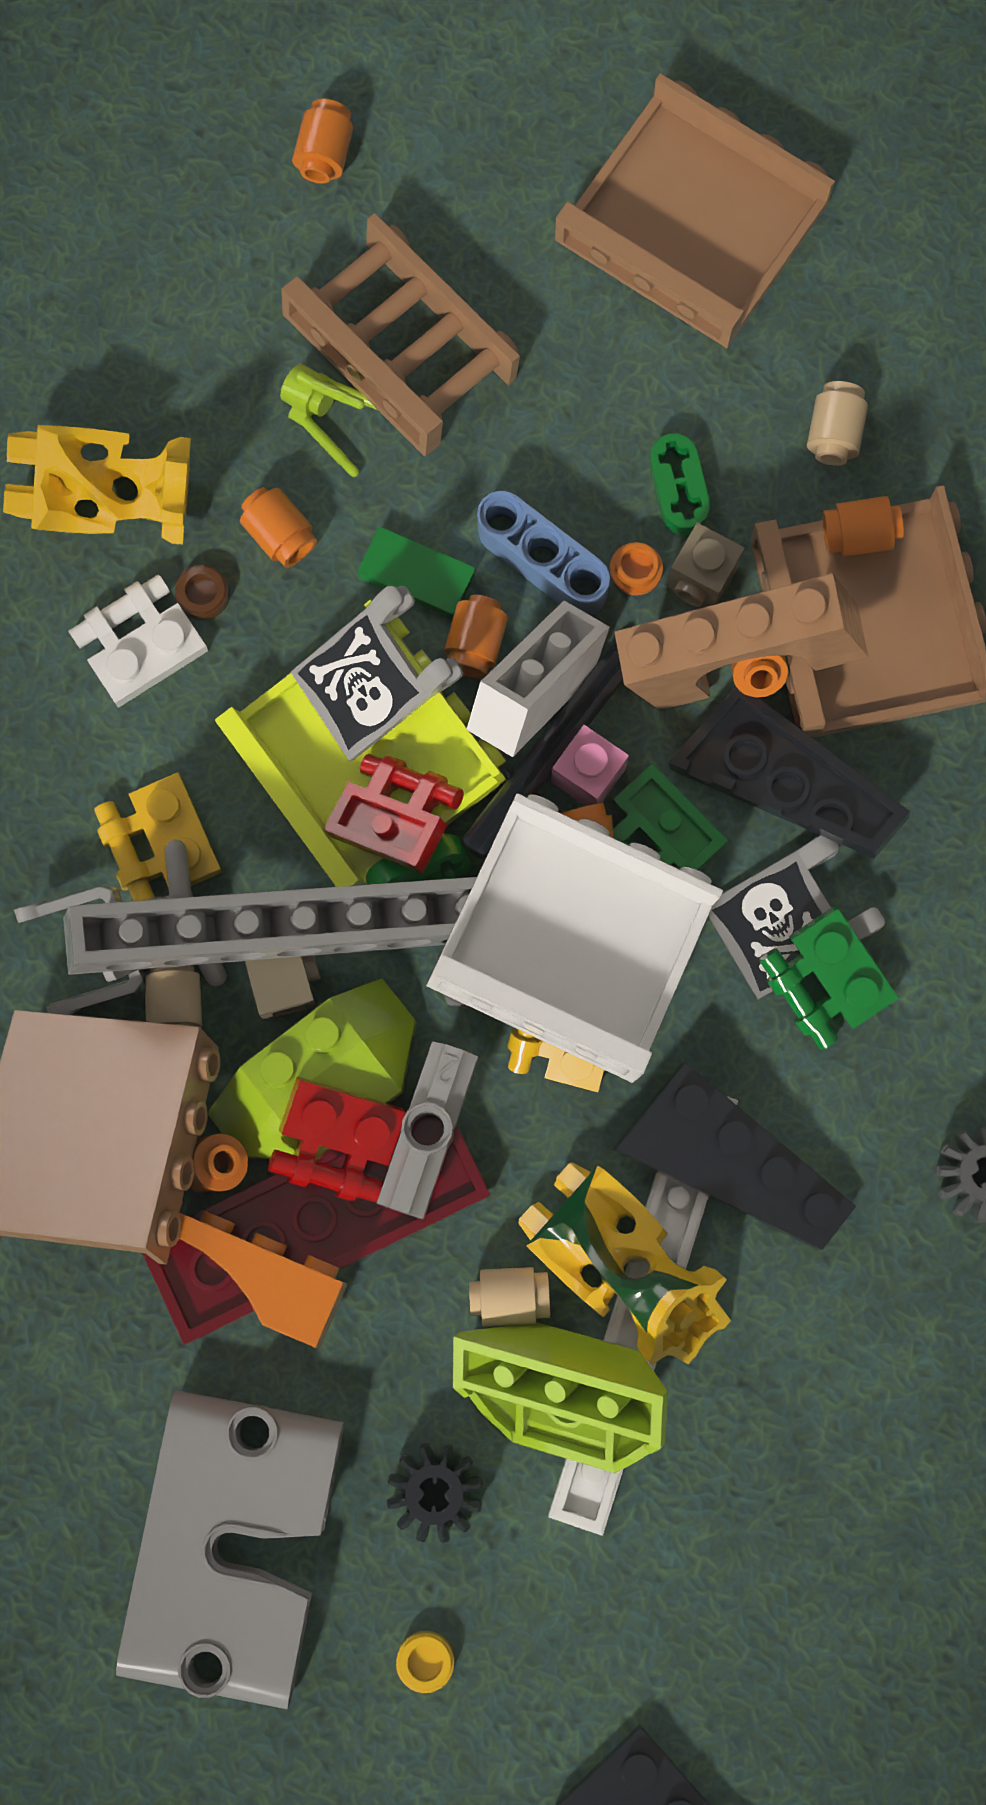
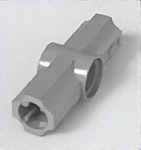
[377,1041,479,1220]

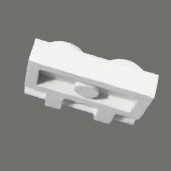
[68,574,208,708]

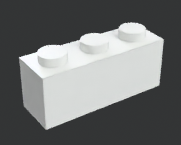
[466,601,610,757]

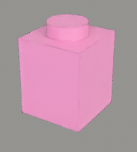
[551,725,629,806]

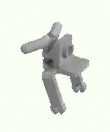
[14,839,227,1015]

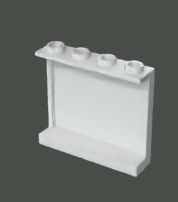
[426,793,723,1083]

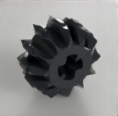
[387,1443,483,1543]

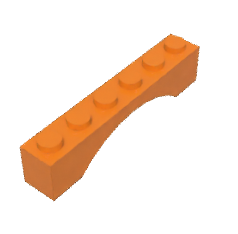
[179,1201,348,1348]

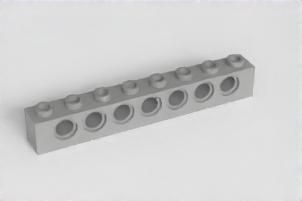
[63,877,477,975]

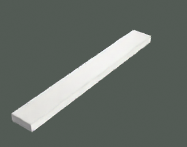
[548,1096,738,1536]

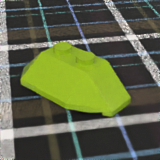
[207,978,416,1161]
[453,1322,668,1473]

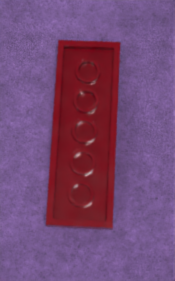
[142,1111,491,1345]

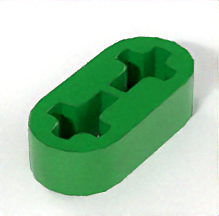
[649,433,710,535]
[366,834,471,885]

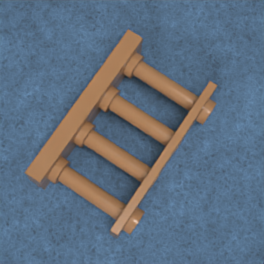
[281,213,520,457]

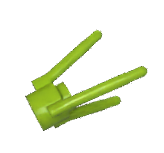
[280,363,377,477]

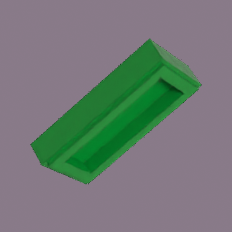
[357,526,476,619]

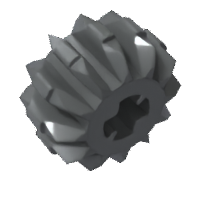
[933,1127,986,1223]

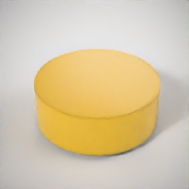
[396,1631,454,1693]

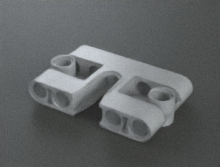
[116,1390,344,1709]

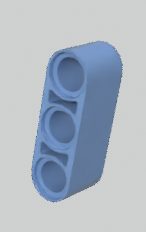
[477,491,610,616]

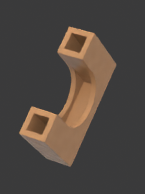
[615,573,869,710]

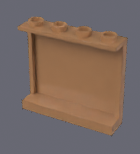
[555,73,835,349]
[750,485,986,738]
[0,1010,220,1264]

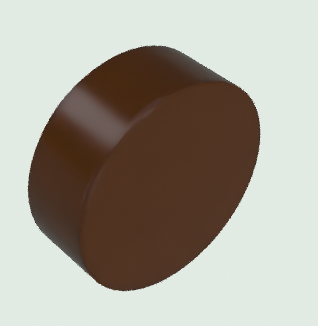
[175,565,230,620]

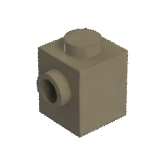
[667,523,744,607]
[245,955,321,1021]

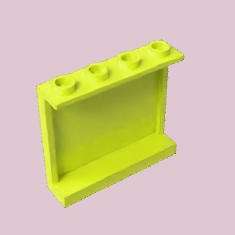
[215,600,507,887]

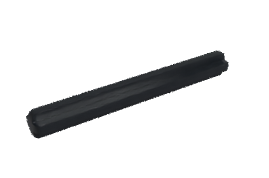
[462,644,623,859]

